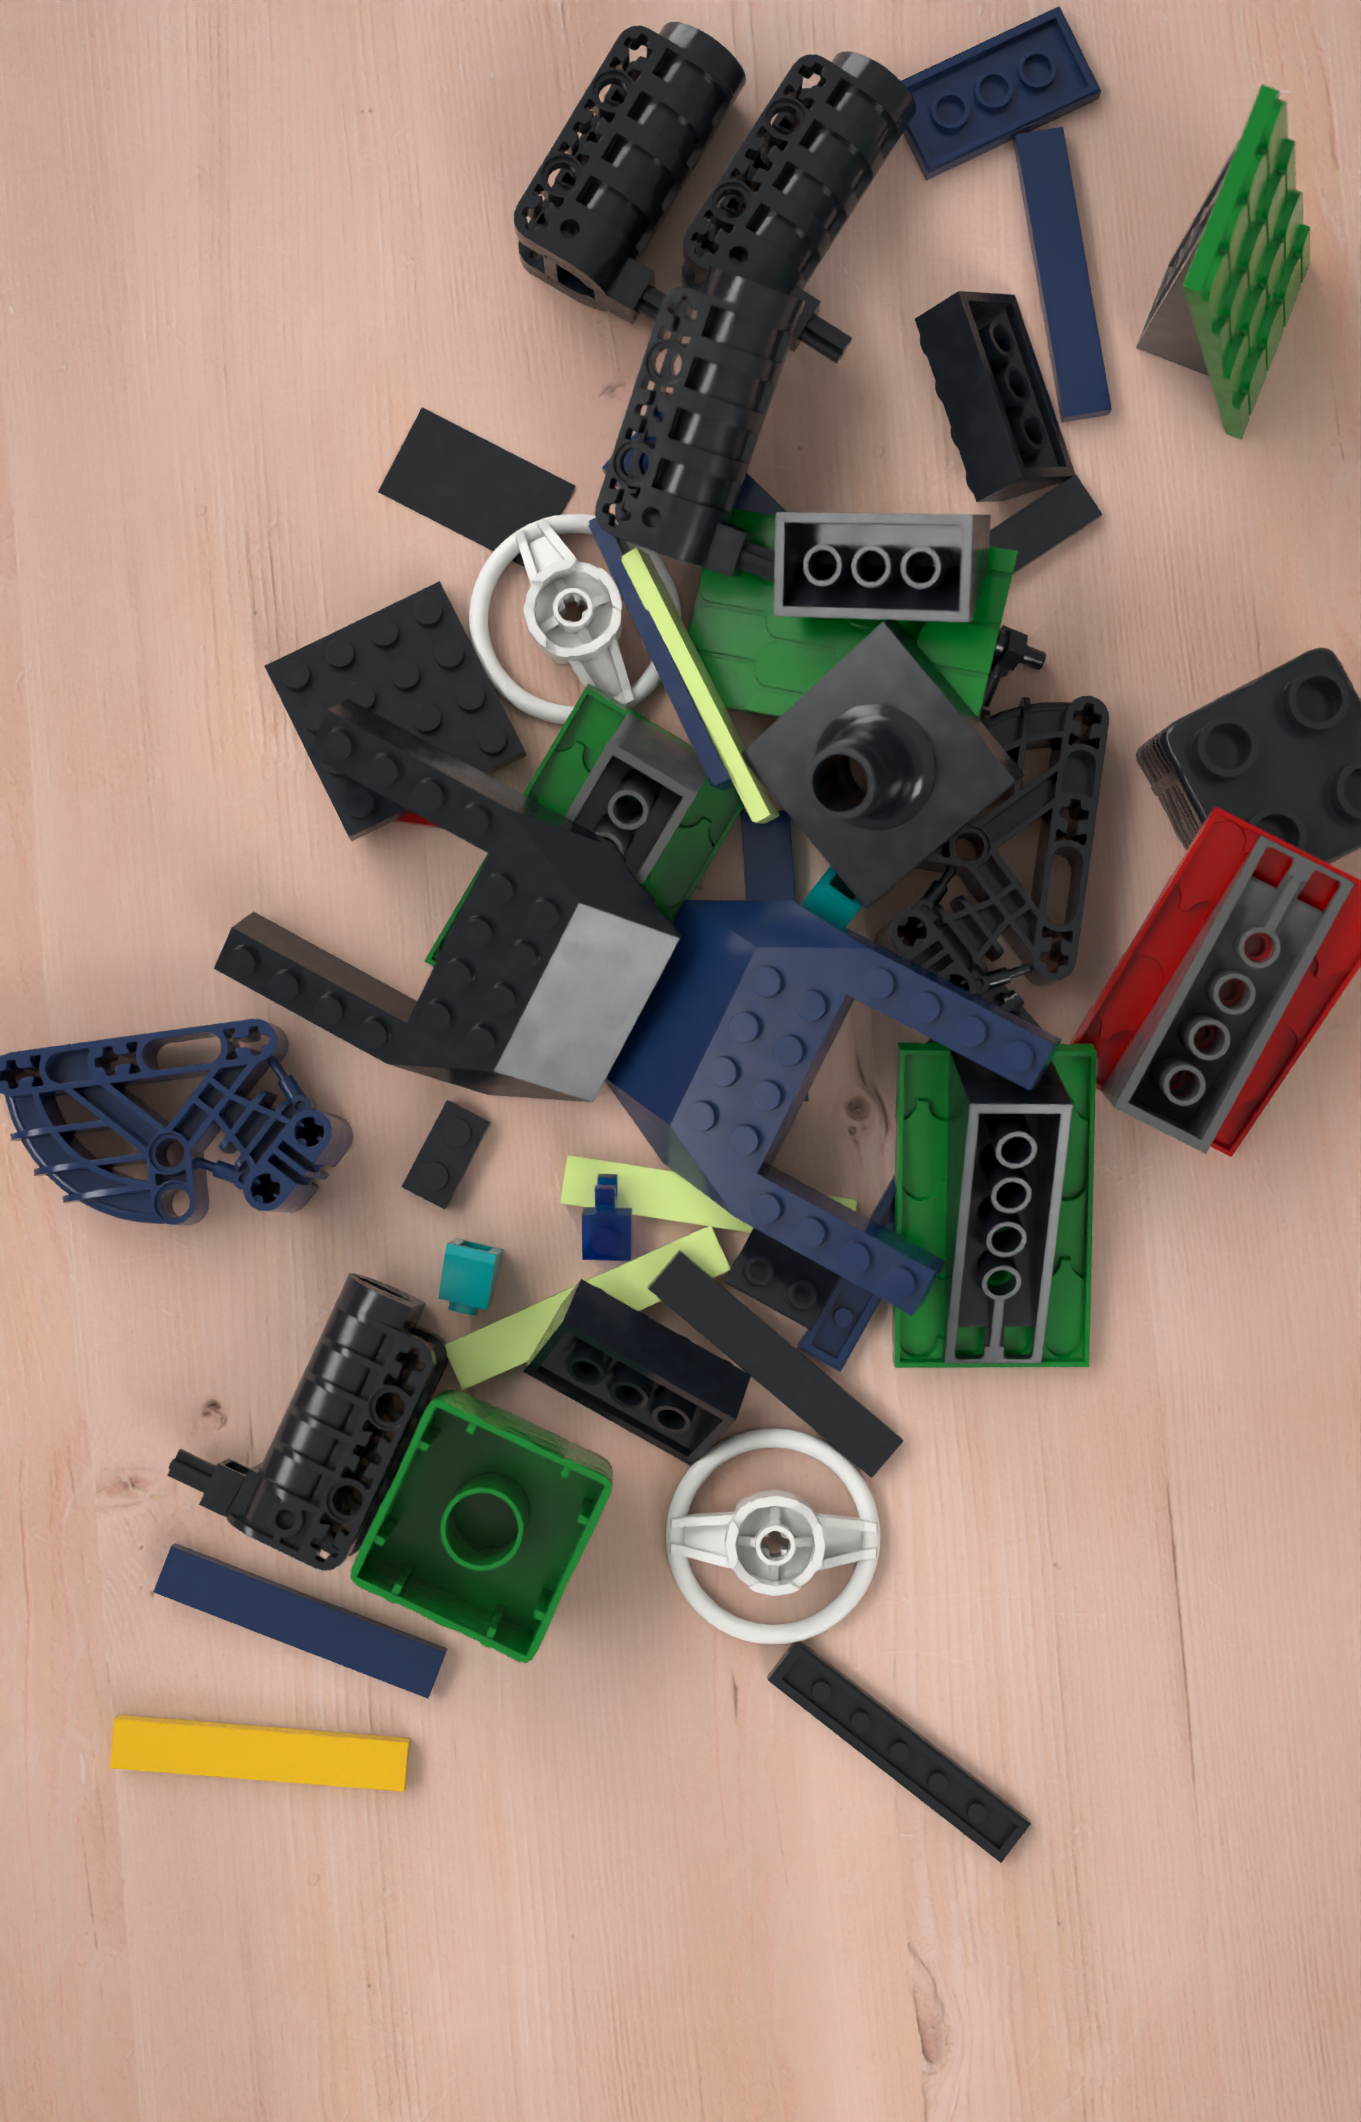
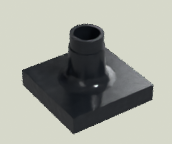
[741,620,1025,908]

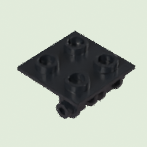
[725,1228,840,1330]

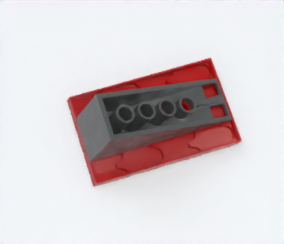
[1069,807,1361,1157]

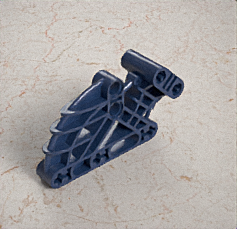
[0,1019,353,1225]

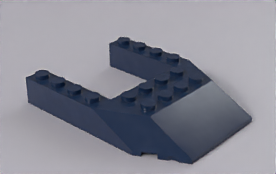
[605,900,1062,1316]

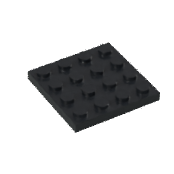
[265,581,526,841]

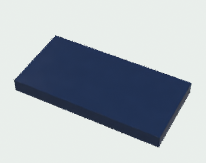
[901,6,1101,181]

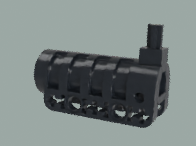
[514,22,746,333]
[682,51,916,364]
[595,266,805,583]

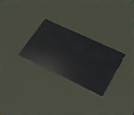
[378,407,576,567]

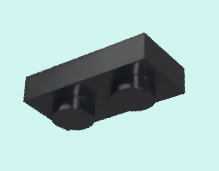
[401,1100,491,1209]

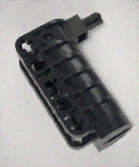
[167,1273,449,1571]

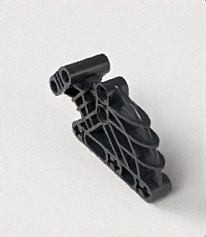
[874,696,1109,996]

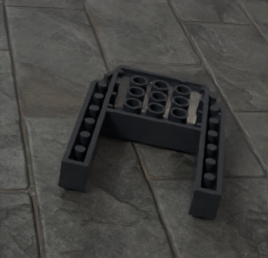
[214,698,681,1102]

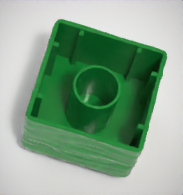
[350,1389,613,1663]

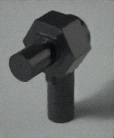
[982,625,1046,707]

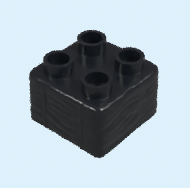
[1136,647,1361,864]

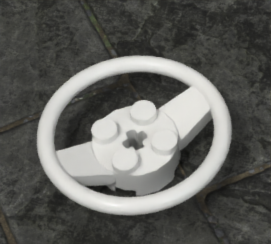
[469,514,681,725]
[666,1428,881,1645]

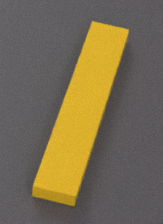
[109,1714,410,1792]

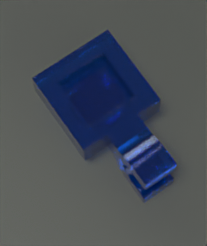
[582,1174,633,1261]

